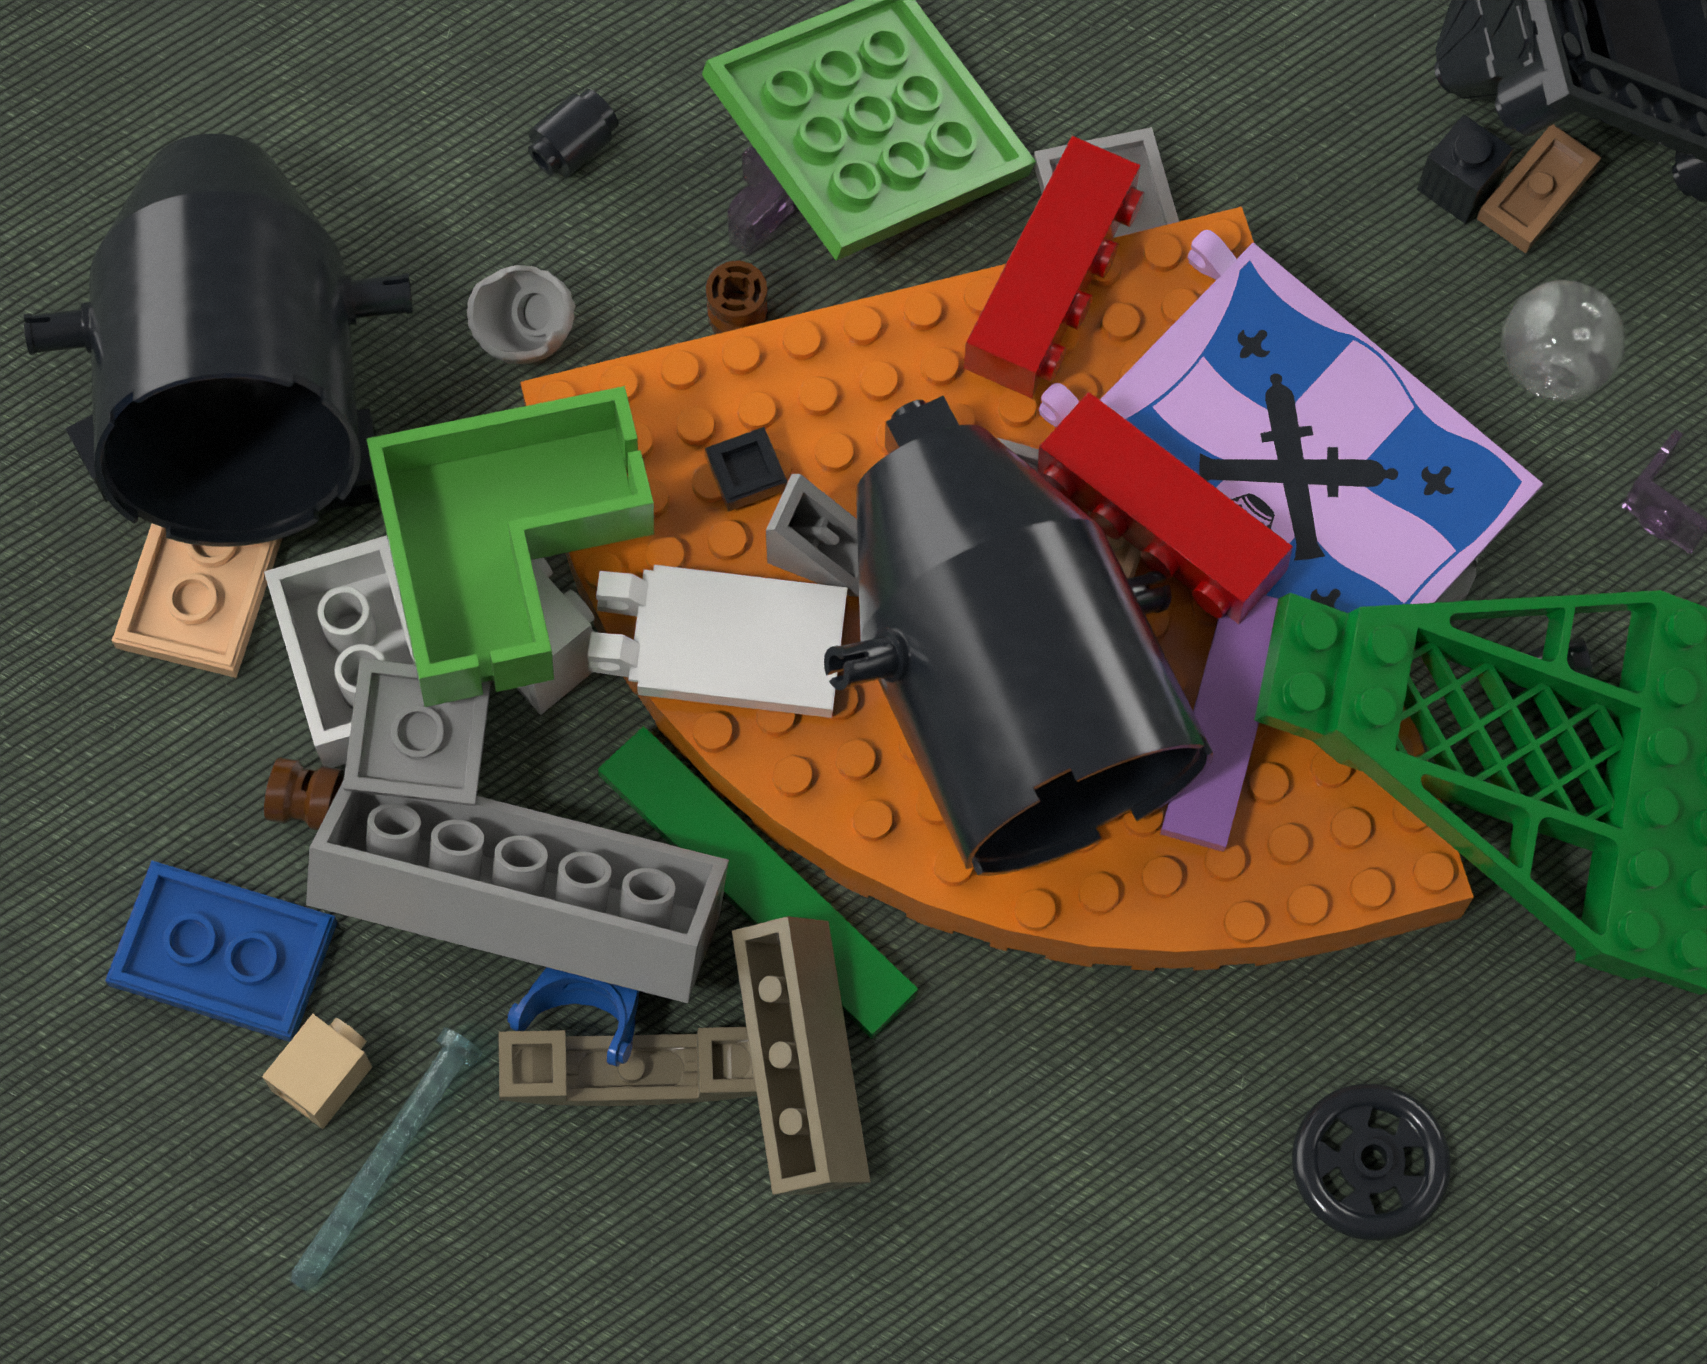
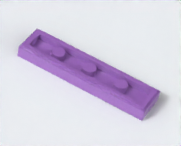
[1160,595,1278,852]

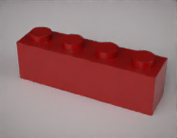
[963,136,1145,399]
[1037,392,1293,625]

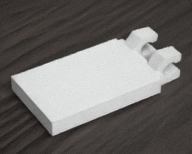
[587,565,847,718]

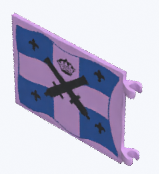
[1039,230,1543,613]

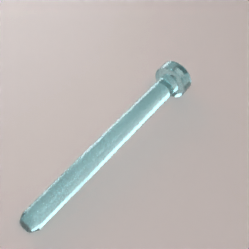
[291,1027,483,1291]

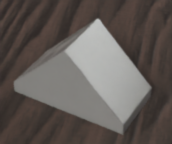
[766,474,859,597]

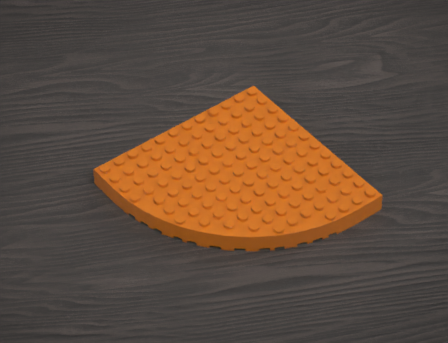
[520,207,1474,971]

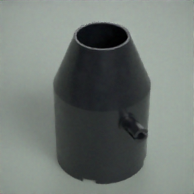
[24,133,413,547]
[824,425,1213,876]

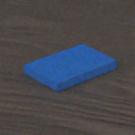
[105,861,338,1042]

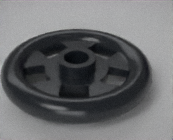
[1292,1083,1451,1241]

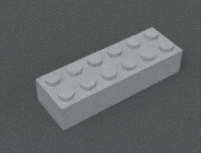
[306,781,729,1003]

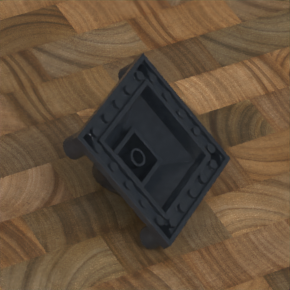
[1434,0,1707,202]

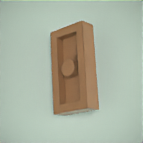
[1477,124,1601,253]

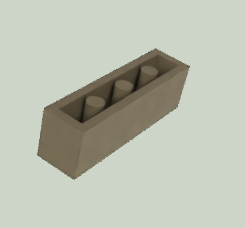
[732,916,870,1195]

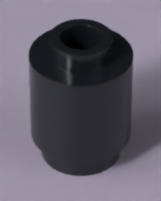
[528,89,619,177]

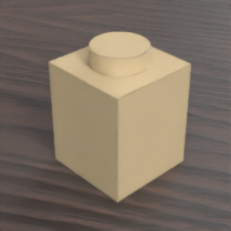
[262,1014,372,1129]

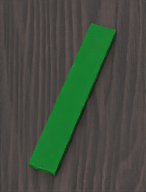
[598,726,918,1039]

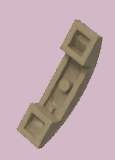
[499,1027,757,1106]

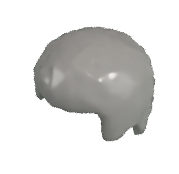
[467,265,576,364]

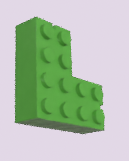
[366,386,654,707]

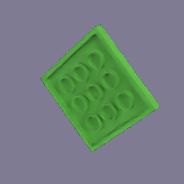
[702,0,1036,261]

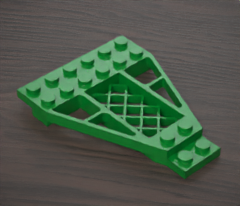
[1254,590,1707,995]

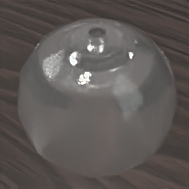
[1501,280,1625,402]

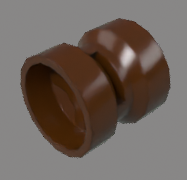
[706,260,768,334]
[264,757,345,830]

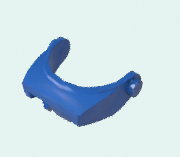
[507,967,639,1067]

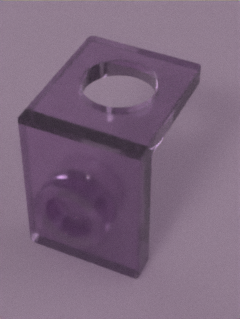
[1621,429,1707,554]

